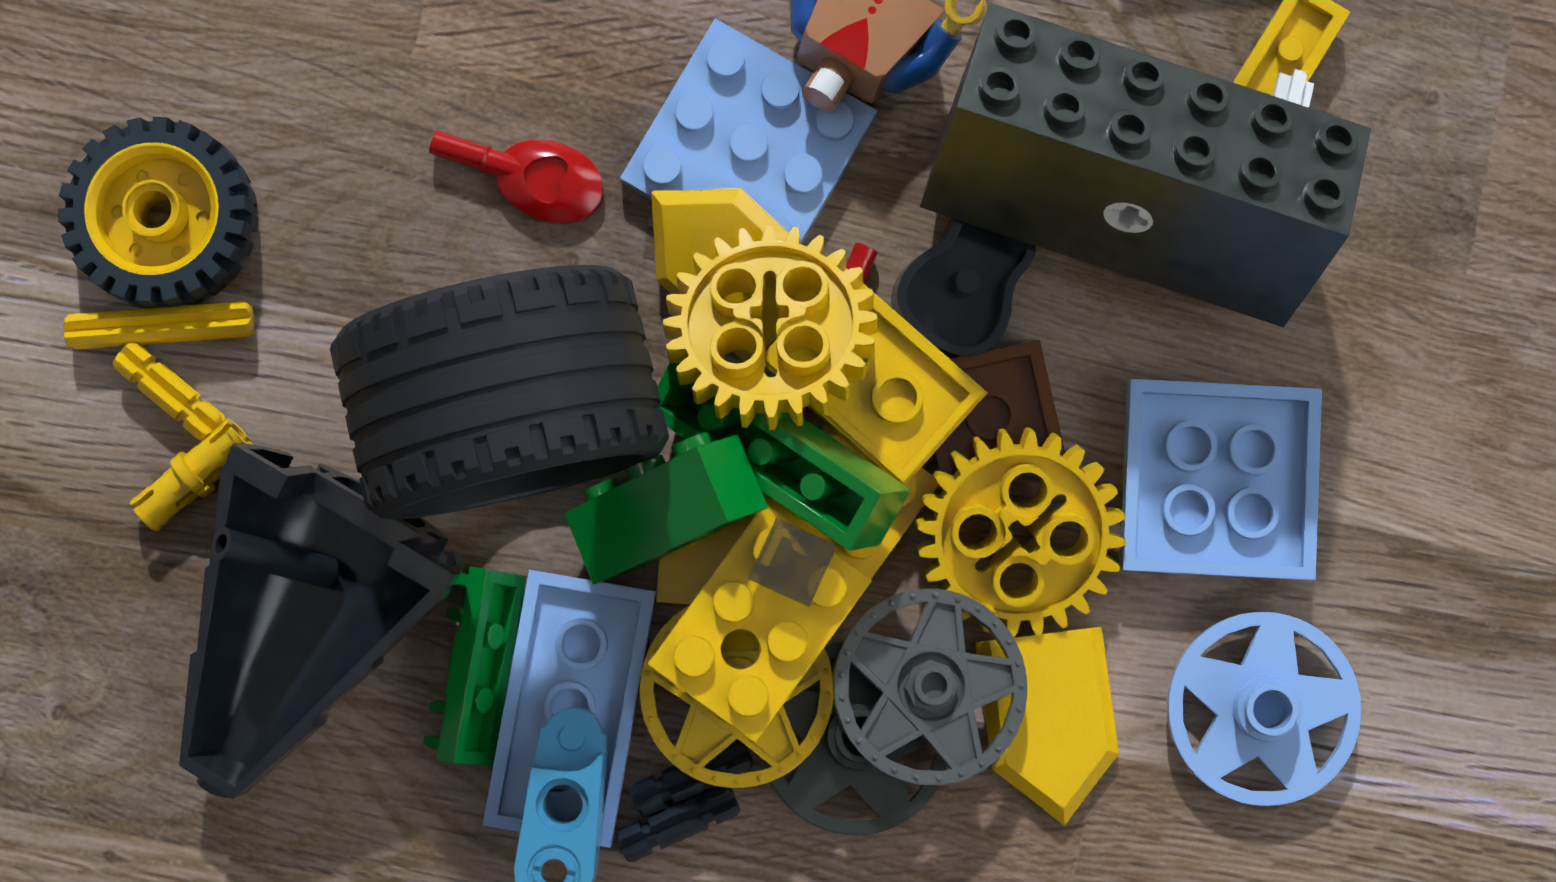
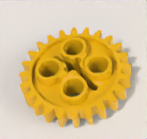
[663,225,877,430]
[915,427,1126,637]

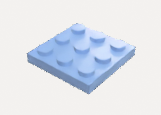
[620,18,878,244]
[1119,379,1322,581]

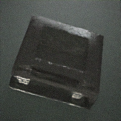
[748,518,837,608]

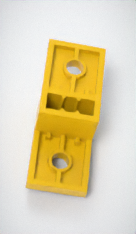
[648,424,939,743]

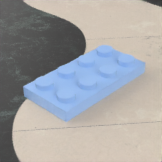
[483,569,657,848]

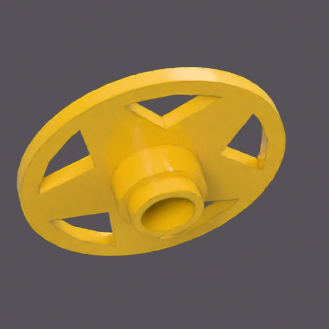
[640,605,834,788]

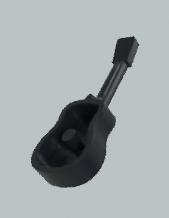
[891,218,1036,358]

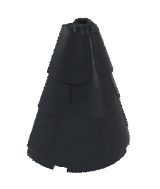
[179,444,464,799]

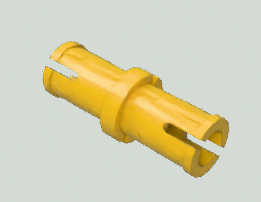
[130,418,254,531]

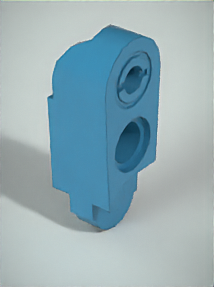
[514,707,608,882]

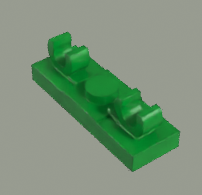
[423,567,527,766]

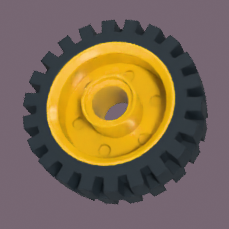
[58,116,258,308]

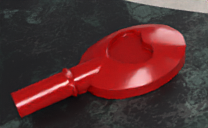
[429,130,604,224]

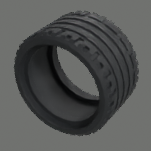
[330,265,669,520]

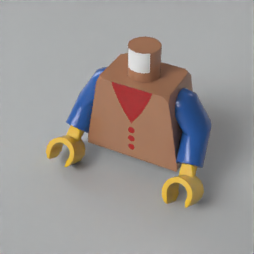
[790,0,987,112]

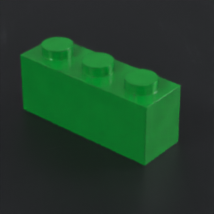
[564,432,768,585]

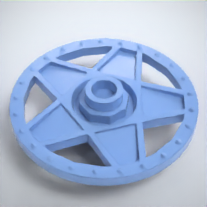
[1167,612,1362,806]

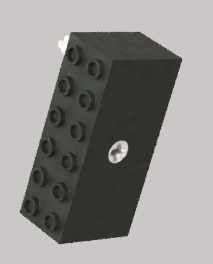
[919,3,1371,328]

